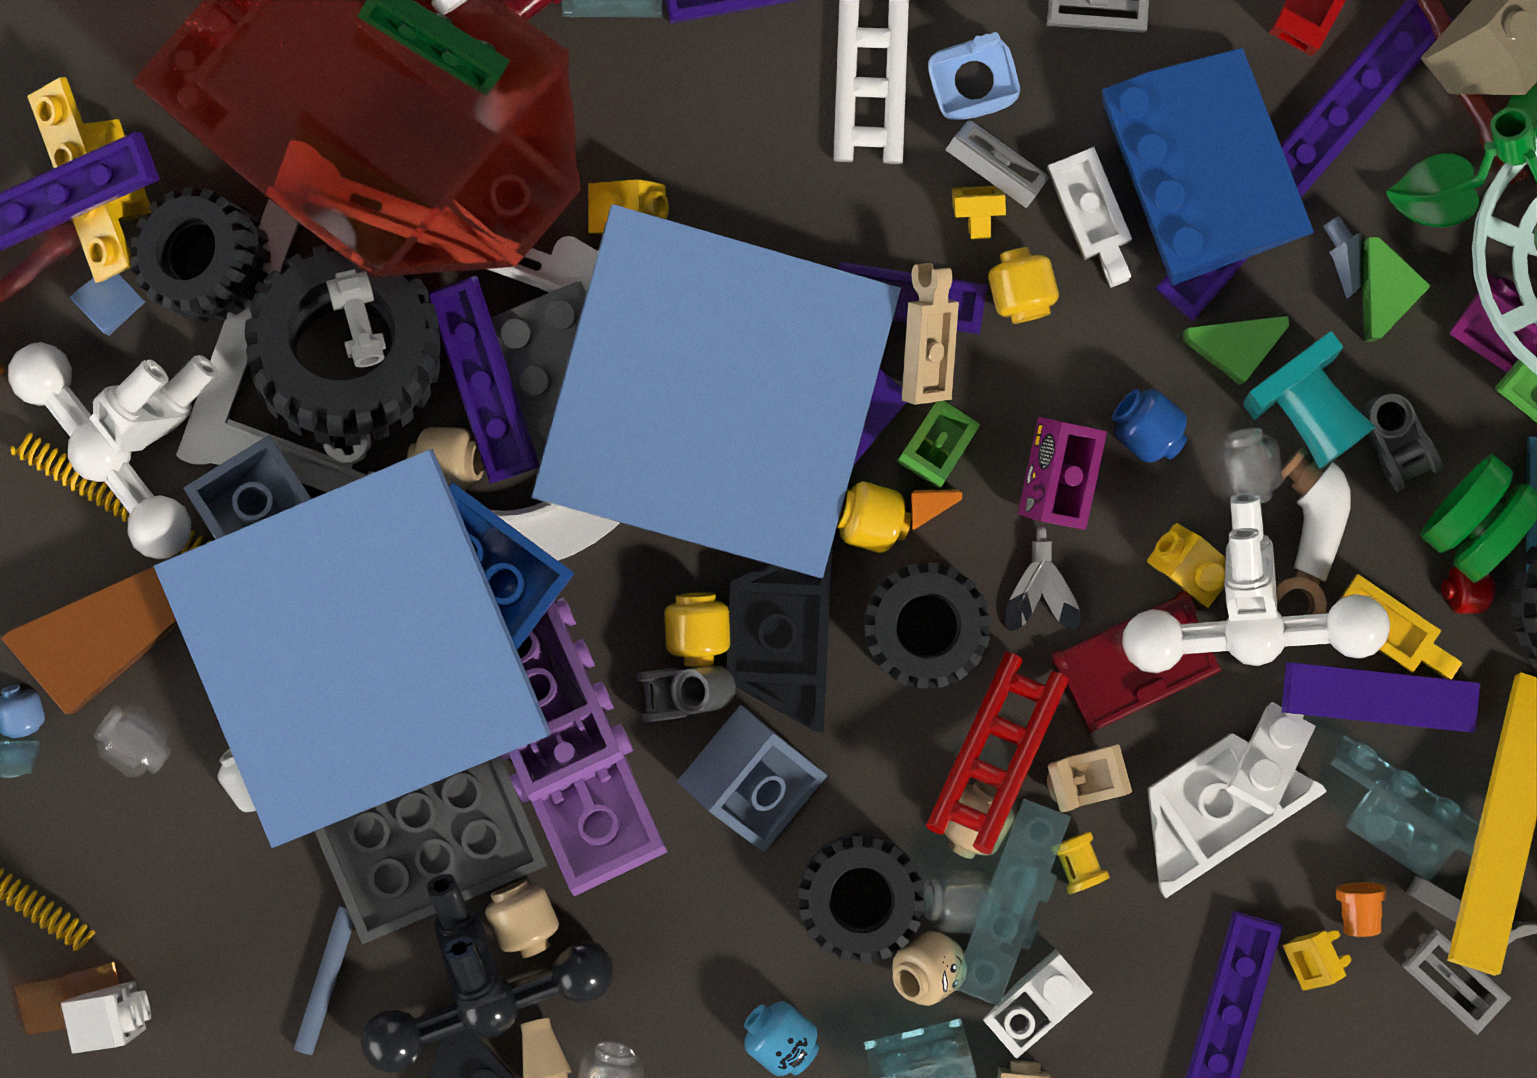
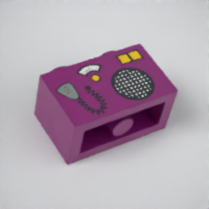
[1017,417,1107,530]

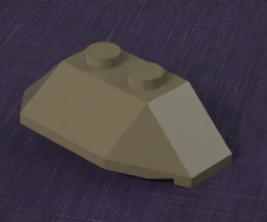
[1421,0,1537,95]

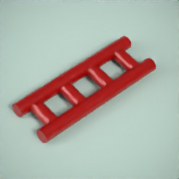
[926,652,1069,854]

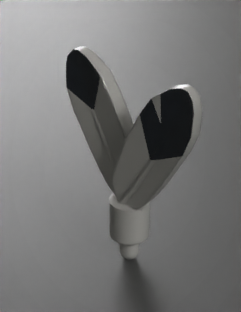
[1005,526,1080,631]

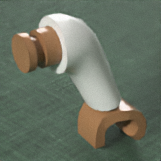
[1276,447,1351,615]

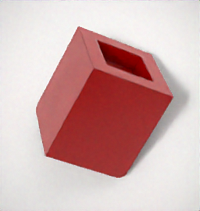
[1269,0,1346,57]

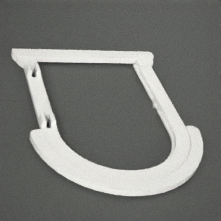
[176,141,620,560]

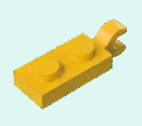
[1337,574,1462,680]

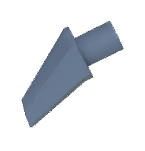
[1323,216,1362,299]

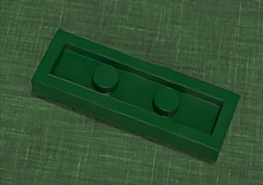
[357,0,510,96]

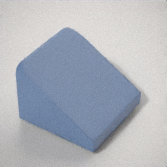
[70,274,146,336]

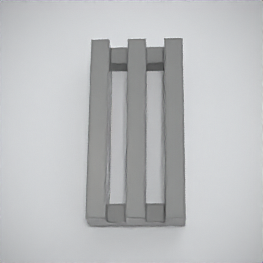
[1046,0,1149,33]
[946,120,1049,208]
[1401,929,1511,1035]

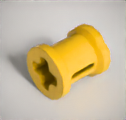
[1050,831,1110,894]

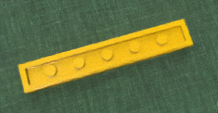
[1447,672,1537,976]

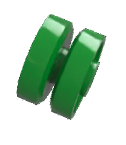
[1419,453,1537,583]

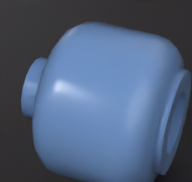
[0,684,45,738]

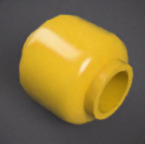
[988,247,1059,324]
[836,481,911,553]
[664,592,730,667]

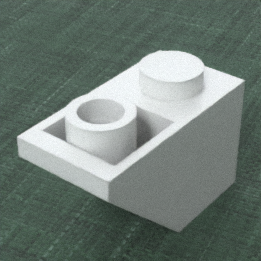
[983,949,1093,1059]

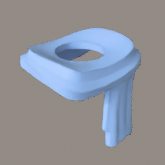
[928,32,1021,120]

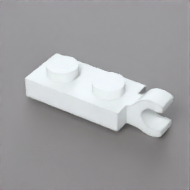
[1047,147,1132,288]
[1226,702,1316,815]

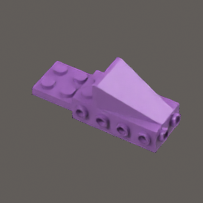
[501,597,668,896]

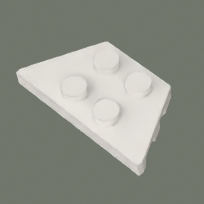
[1147,733,1327,898]

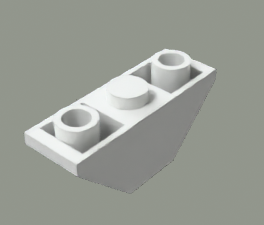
[61,981,151,1054]

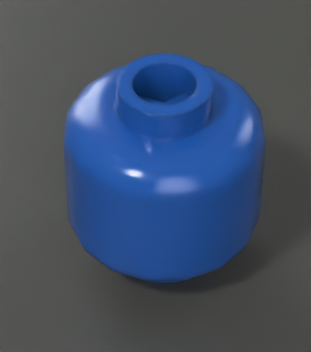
[1112,389,1187,462]

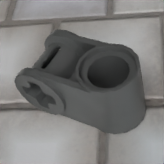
[1362,394,1443,493]
[636,665,736,722]

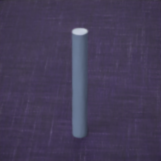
[294,905,354,1055]

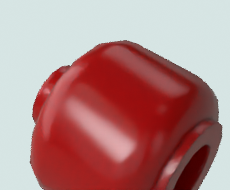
[1441,566,1496,614]

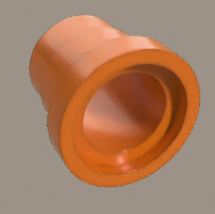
[1336,882,1387,937]

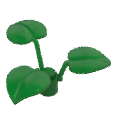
[1386,82,1537,250]

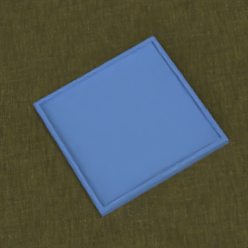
[530,204,901,578]
[154,449,551,848]

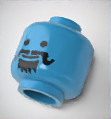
[744,1001,819,1077]

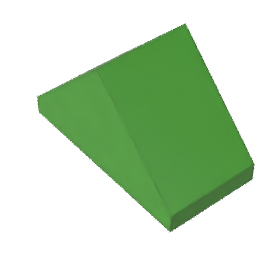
[1362,237,1430,342]
[1183,316,1289,385]
[897,401,981,489]

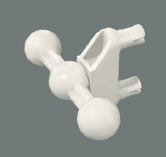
[8,342,218,559]
[1122,492,1390,673]

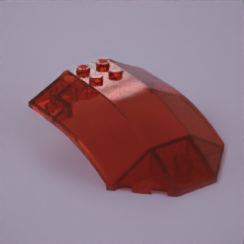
[132,0,581,277]

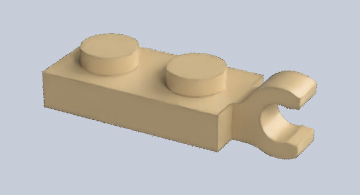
[902,263,959,405]

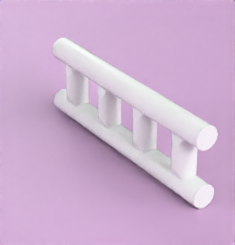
[833,0,909,164]

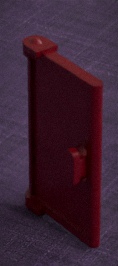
[1051,590,1221,733]

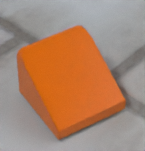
[910,489,962,531]

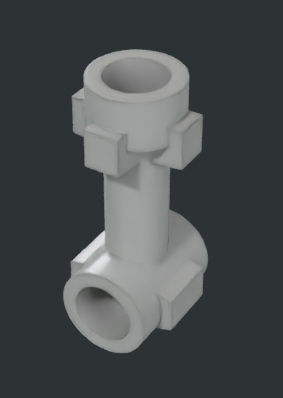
[326,269,386,367]

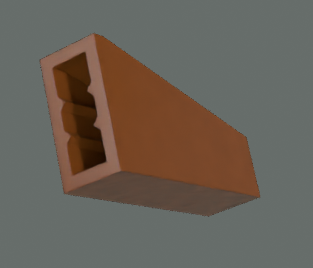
[1,566,178,715]

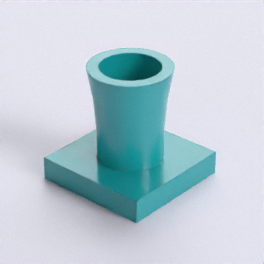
[1242,331,1376,469]

